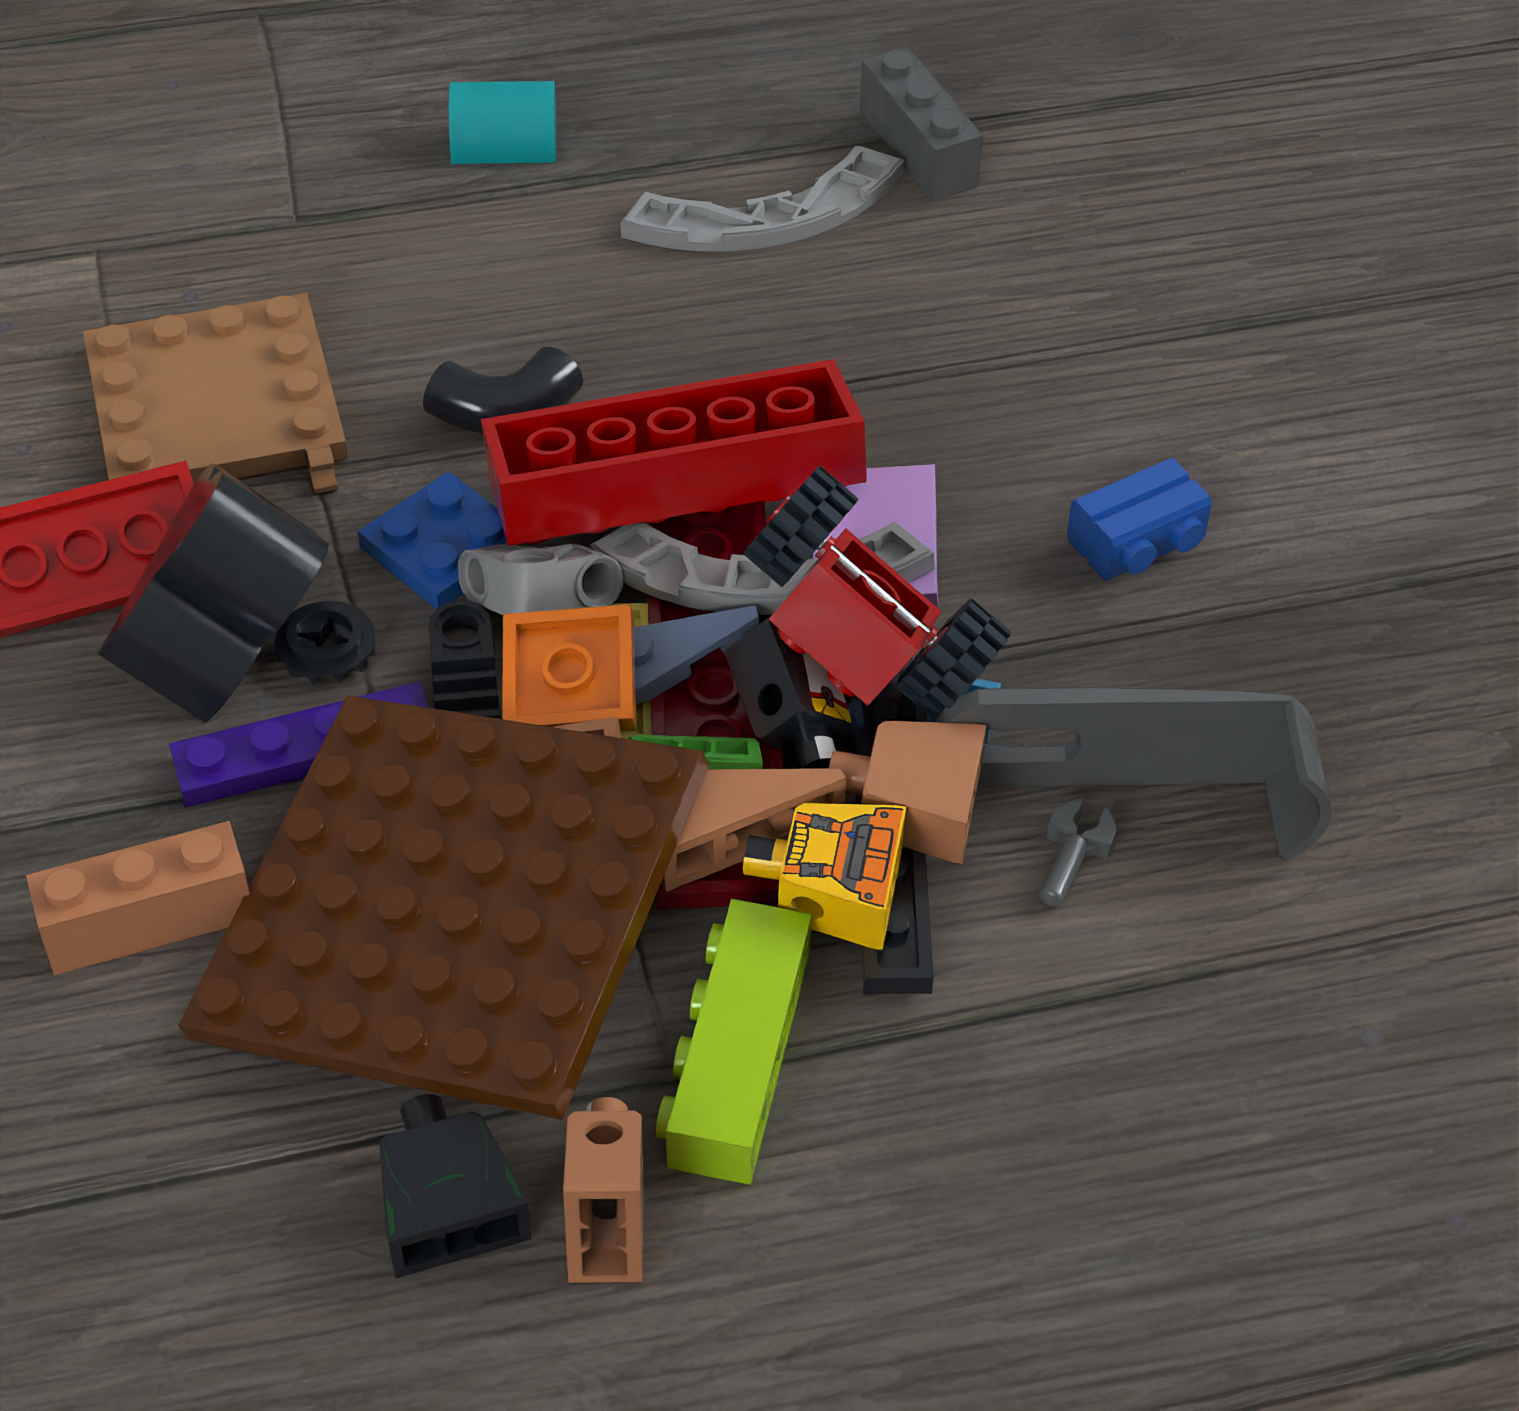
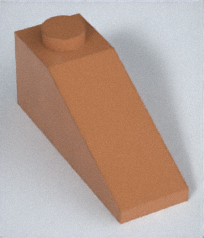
[661,768,846,892]

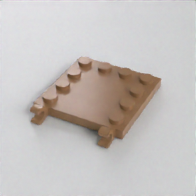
[83,293,348,494]

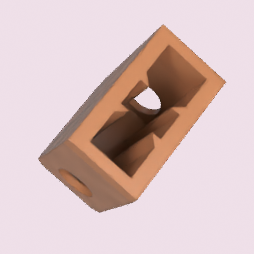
[829,721,986,864]
[563,1097,643,1283]

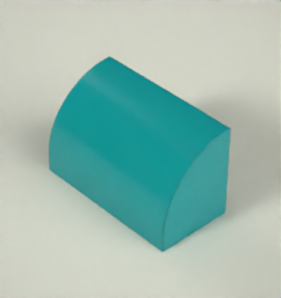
[449,81,557,164]

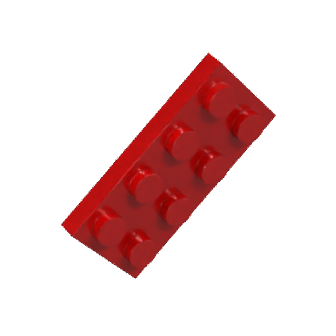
[0,460,194,638]

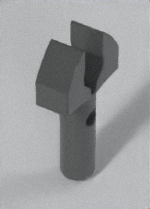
[1038,798,1117,907]

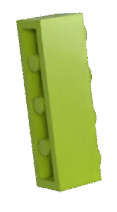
[656,899,812,1185]

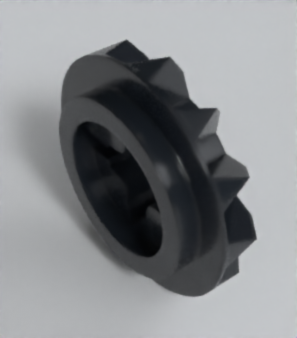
[275,601,375,685]

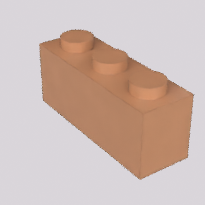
[26,821,250,976]

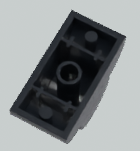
[98,463,329,723]

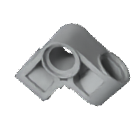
[458,543,624,615]

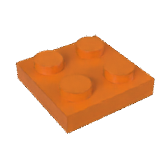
[502,604,636,731]

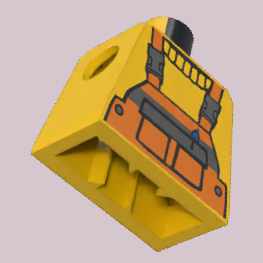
[743,803,906,950]

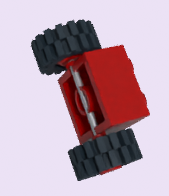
[742,465,1011,720]

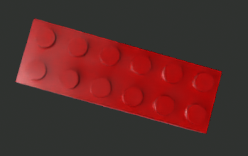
[481,359,867,546]

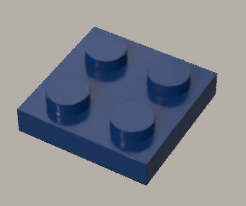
[357,471,529,609]

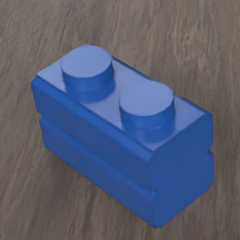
[1067,457,1212,581]

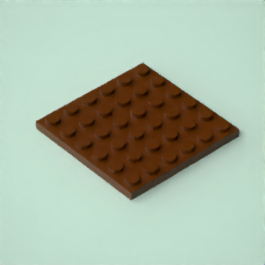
[178,695,709,1120]

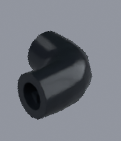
[423,347,583,434]

